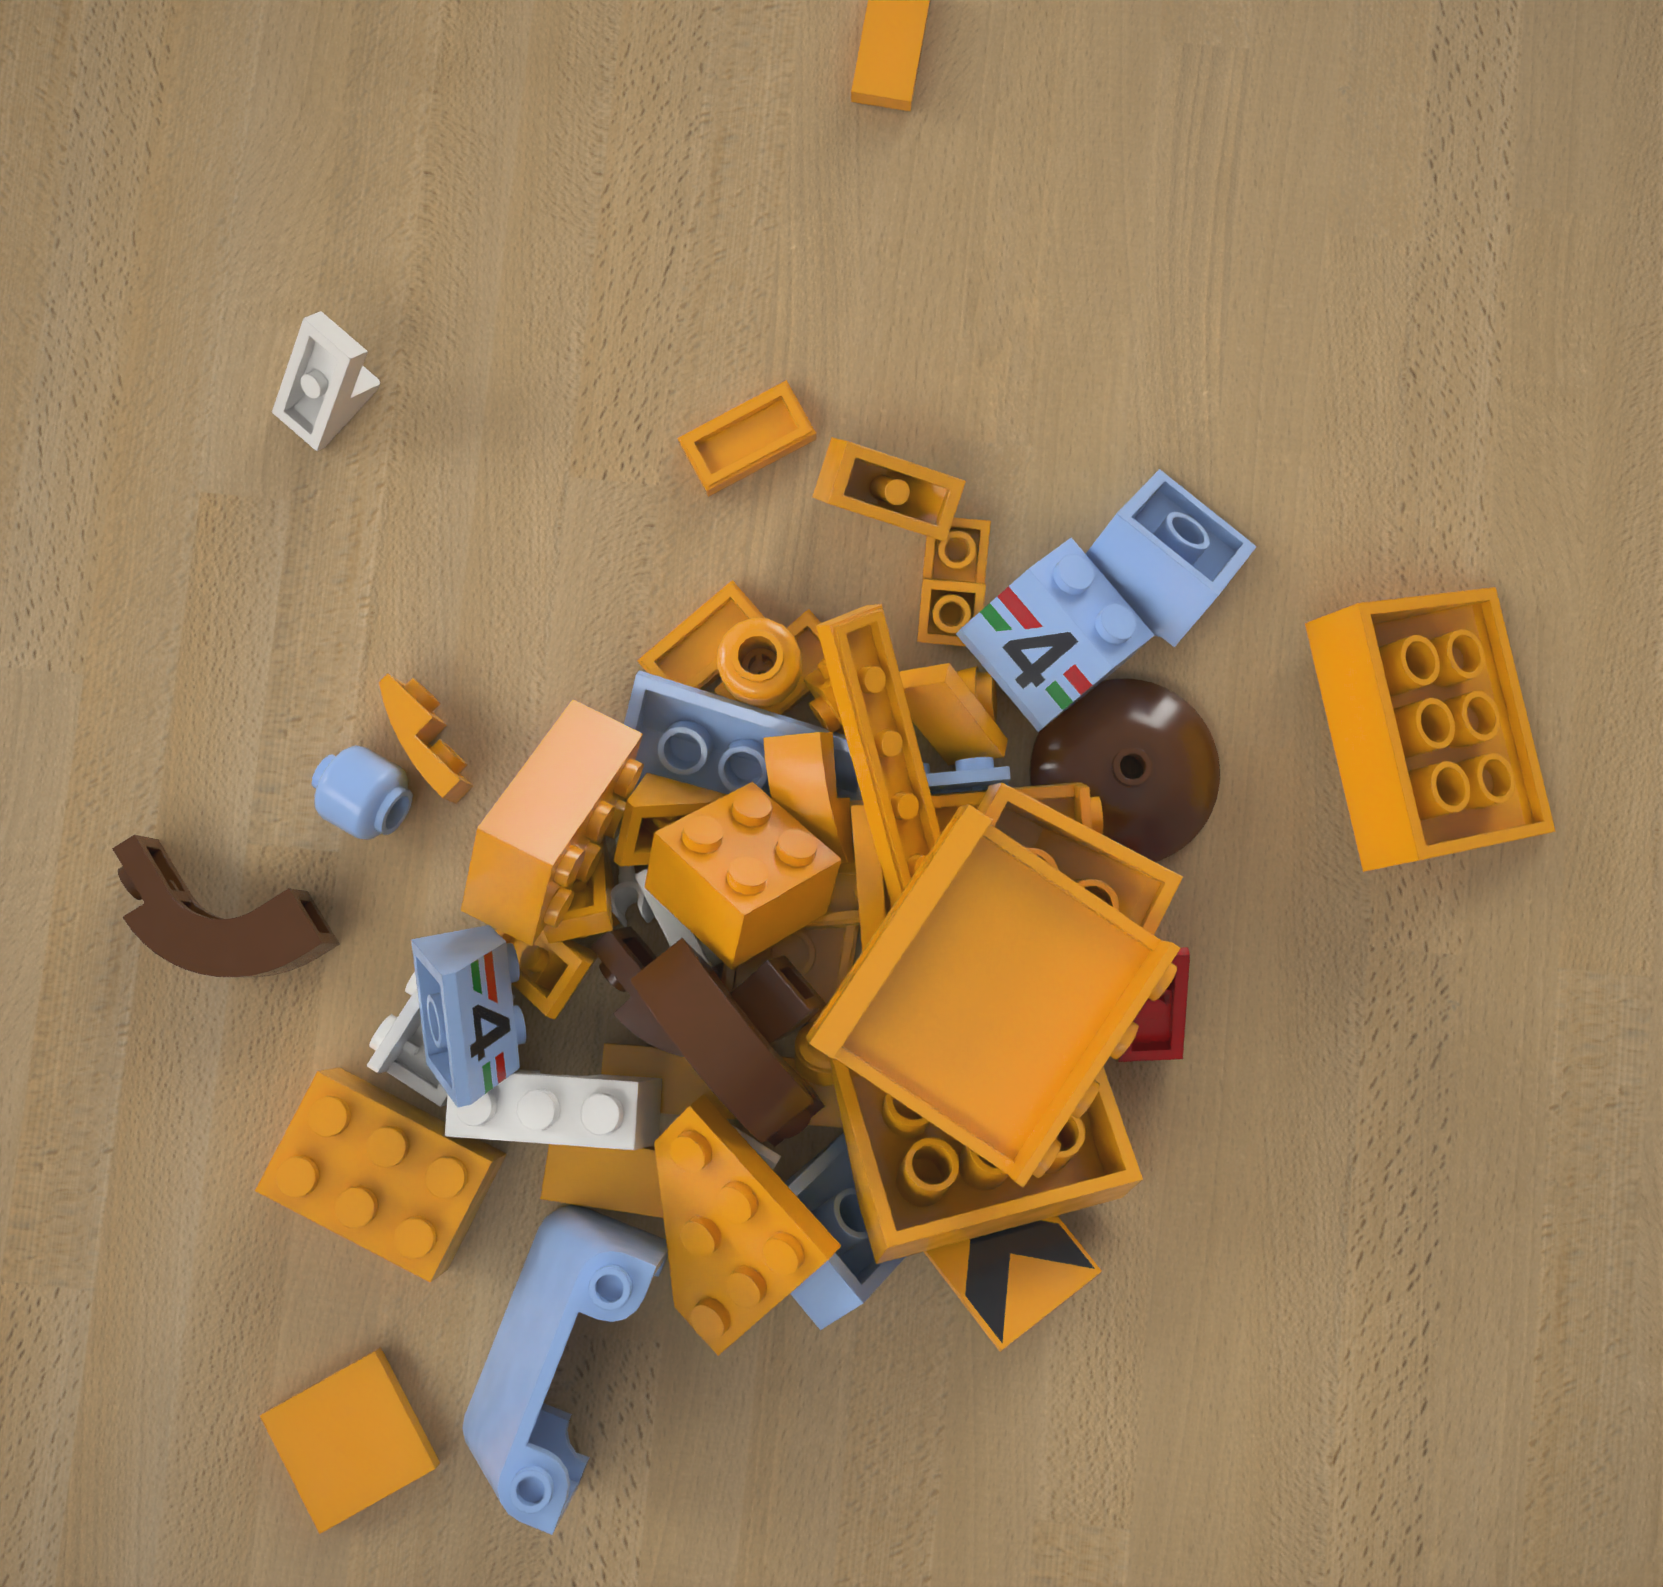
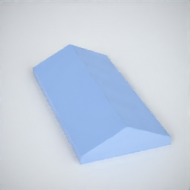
[624,670,863,848]

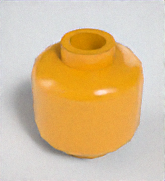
[717,618,802,707]

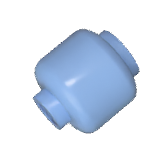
[312,745,413,840]

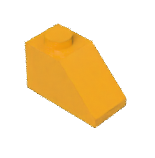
[812,437,966,542]

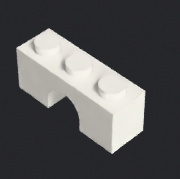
[445,1069,662,1150]

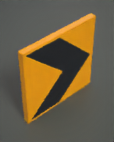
[924,1216,1102,1352]

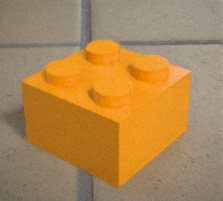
[644,781,842,970]

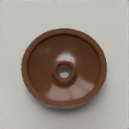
[1029,678,1220,862]

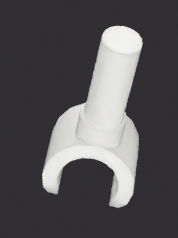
[611,835,654,927]

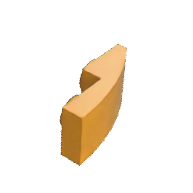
[917,517,991,646]
[379,673,473,804]
[763,732,854,863]

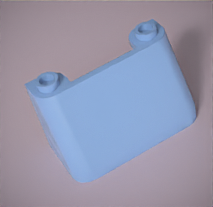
[462,1205,668,1535]

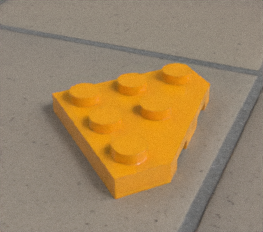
[654,1094,841,1356]

